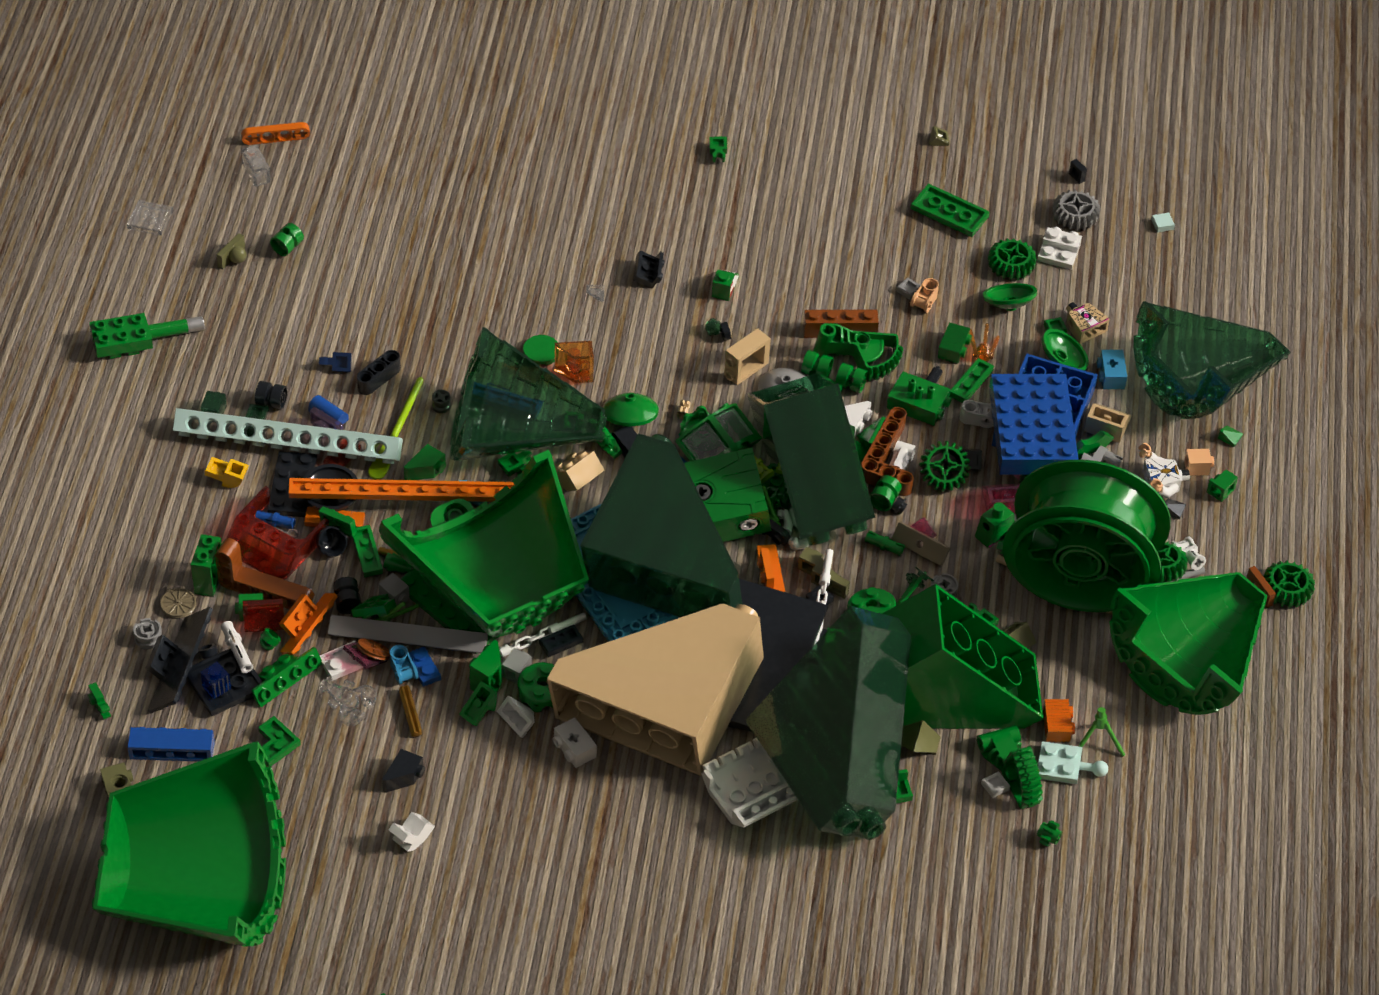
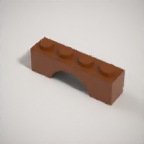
[803,309,879,338]

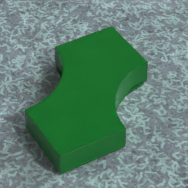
[1076,430,1114,460]

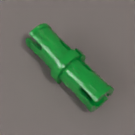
[865,530,905,556]

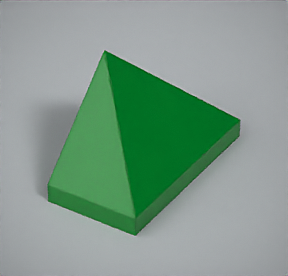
[857,416,886,452]

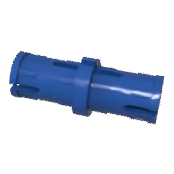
[255,510,296,530]

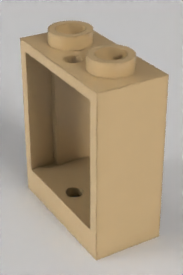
[724,328,771,385]

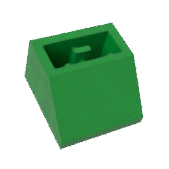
[469,640,502,692]

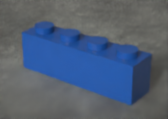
[128,727,215,762]

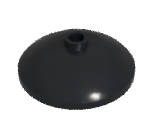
[304,464,357,511]

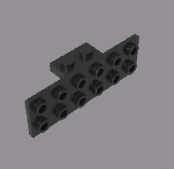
[146,607,213,713]

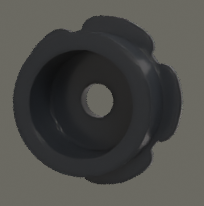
[891,497,908,514]

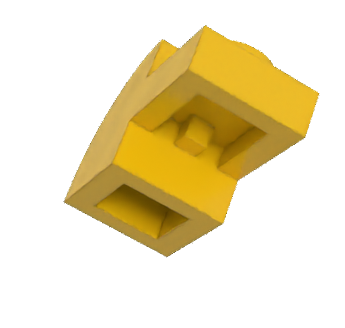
[204,457,249,488]

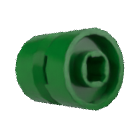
[270,223,304,256]
[801,350,834,380]
[835,363,868,393]
[869,475,902,511]

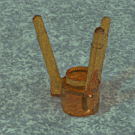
[970,323,1000,362]

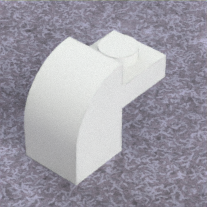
[389,812,435,852]

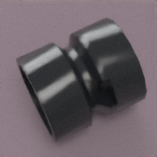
[255,381,288,409]
[332,577,362,614]

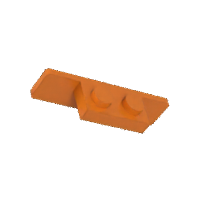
[757,544,785,592]
[279,593,338,655]

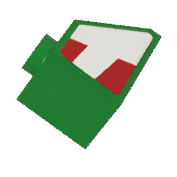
[712,270,739,301]

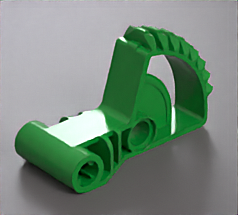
[813,323,903,381]
[977,725,1043,809]

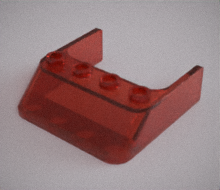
[227,486,329,580]

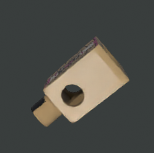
[1066,302,1110,344]

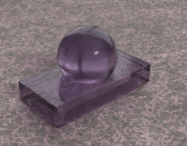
[310,407,343,438]

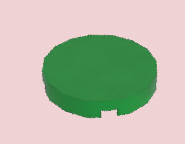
[523,335,560,366]

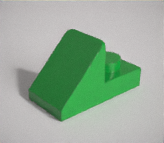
[459,681,497,726]

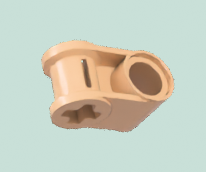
[910,278,939,313]

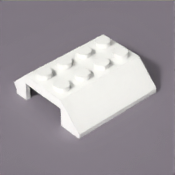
[701,734,813,828]

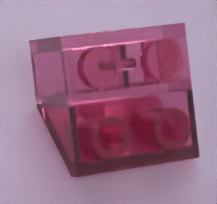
[982,483,1020,514]

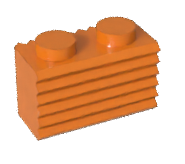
[1042,699,1075,742]

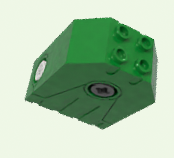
[664,448,772,547]

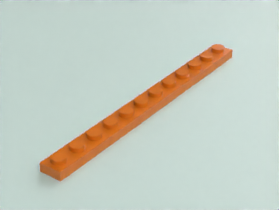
[289,478,514,502]

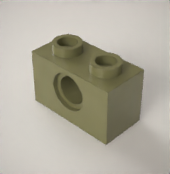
[100,762,134,801]

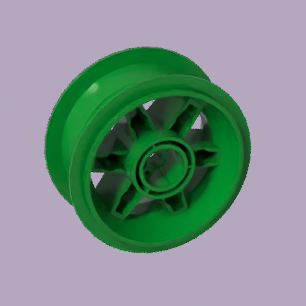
[1003,460,1171,612]

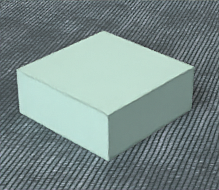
[1152,213,1175,232]

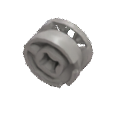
[931,573,958,598]
[133,618,162,649]

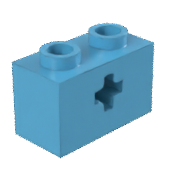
[1097,350,1127,389]

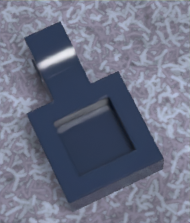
[319,352,352,372]

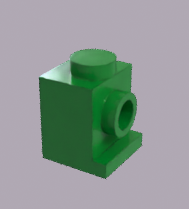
[1206,470,1238,502]

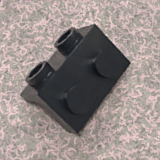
[633,251,665,288]

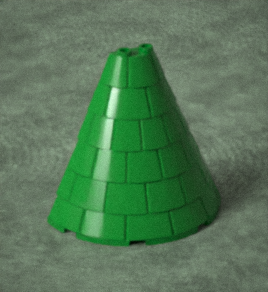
[1109,572,1267,715]

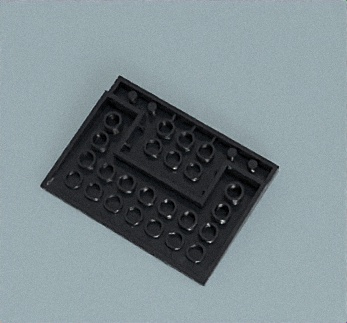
[697,571,828,738]

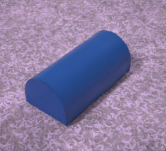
[308,395,349,429]

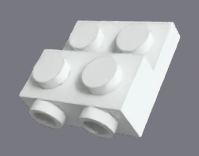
[1037,227,1082,270]

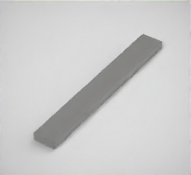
[328,615,488,654]

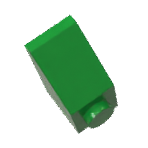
[404,444,446,480]

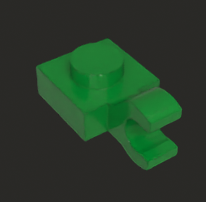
[498,448,532,476]

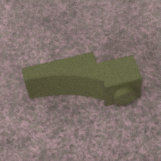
[798,547,850,599]

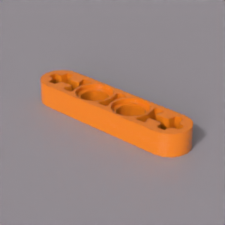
[241,122,310,145]

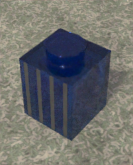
[200,662,231,699]

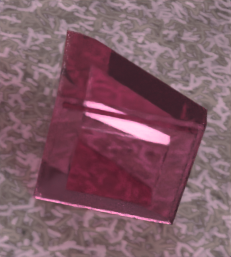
[910,517,937,542]

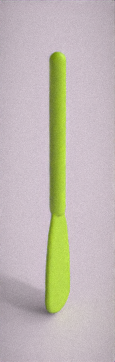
[368,377,424,479]

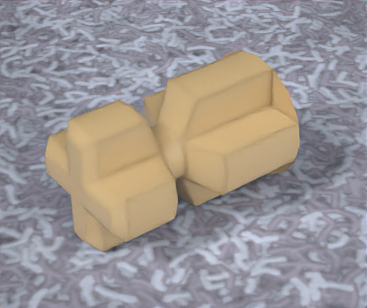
[676,400,690,419]

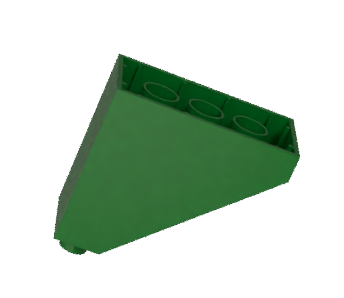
[821,584,1044,729]

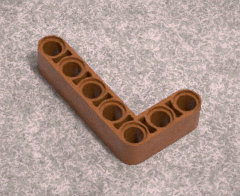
[860,407,914,496]
[215,538,315,609]

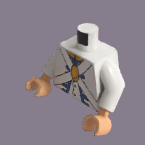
[1138,443,1190,498]

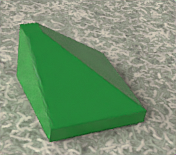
[1218,426,1243,447]

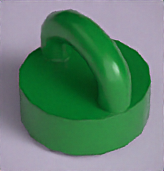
[260,628,281,651]

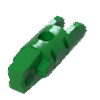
[587,419,623,459]

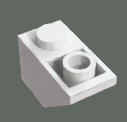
[834,401,872,439]

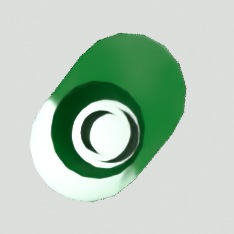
[430,499,474,527]

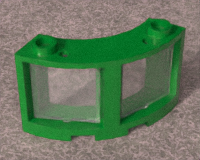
[675,403,763,461]

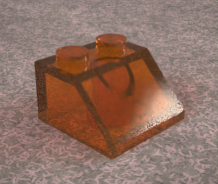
[554,341,594,383]

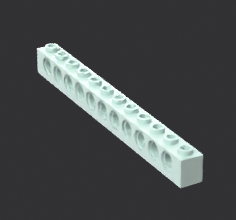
[173,408,403,464]

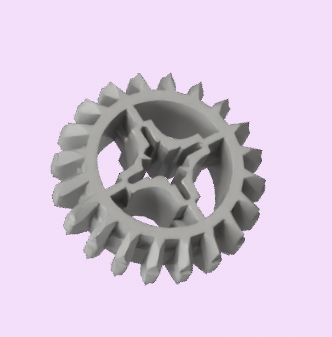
[1052,189,1100,231]

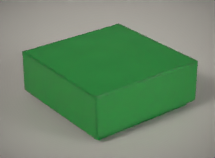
[1043,317,1067,333]

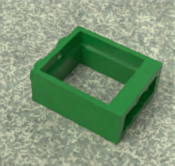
[191,534,221,597]

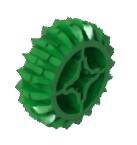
[988,238,1037,281]
[919,441,971,492]
[1158,541,1188,583]
[1263,560,1315,609]

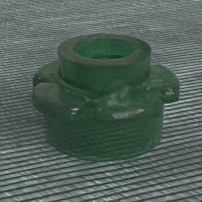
[705,318,721,336]

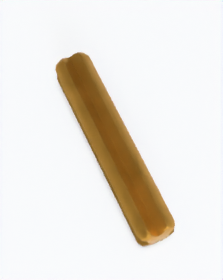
[399,685,422,737]

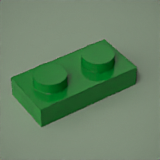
[318,506,357,537]

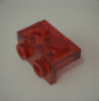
[243,599,284,632]

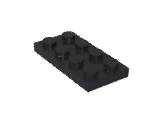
[268,451,317,517]

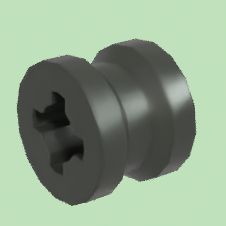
[432,390,451,413]

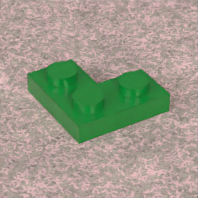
[351,594,396,619]
[258,716,301,767]

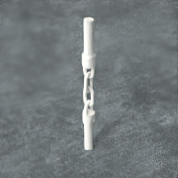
[810,549,833,658]
[499,612,587,657]

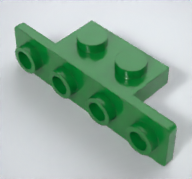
[252,647,322,707]

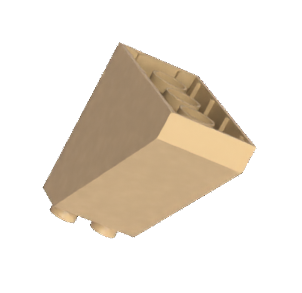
[547,603,764,776]

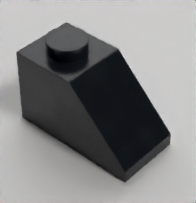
[382,749,425,793]

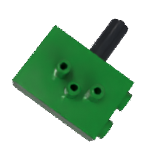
[887,366,952,426]

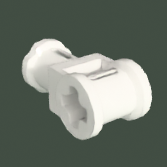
[1170,536,1206,571]

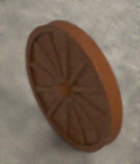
[356,638,390,660]

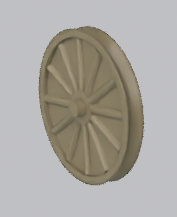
[160,588,196,618]

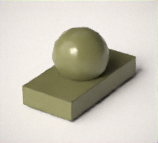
[216,233,247,269]

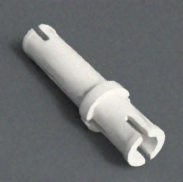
[221,621,253,673]

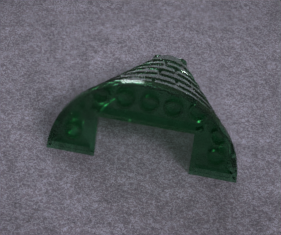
[1133,301,1290,419]
[449,327,607,461]

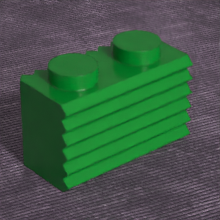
[938,322,972,364]

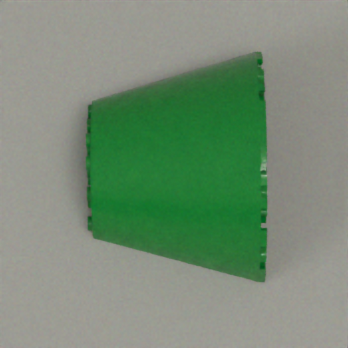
[379,450,589,637]
[92,742,286,947]

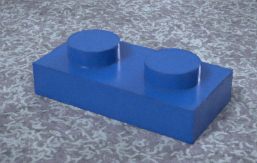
[409,647,441,687]

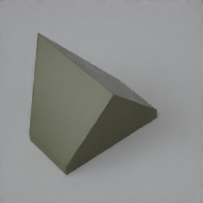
[896,720,941,755]

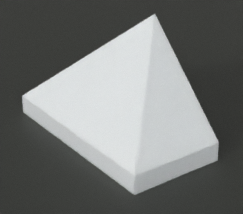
[496,696,535,738]

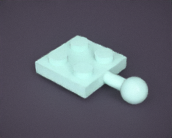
[1038,741,1108,784]

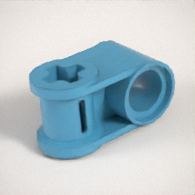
[390,645,419,685]

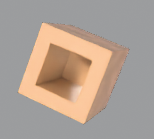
[1184,449,1214,476]

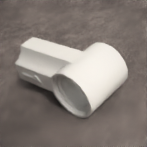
[889,440,916,470]

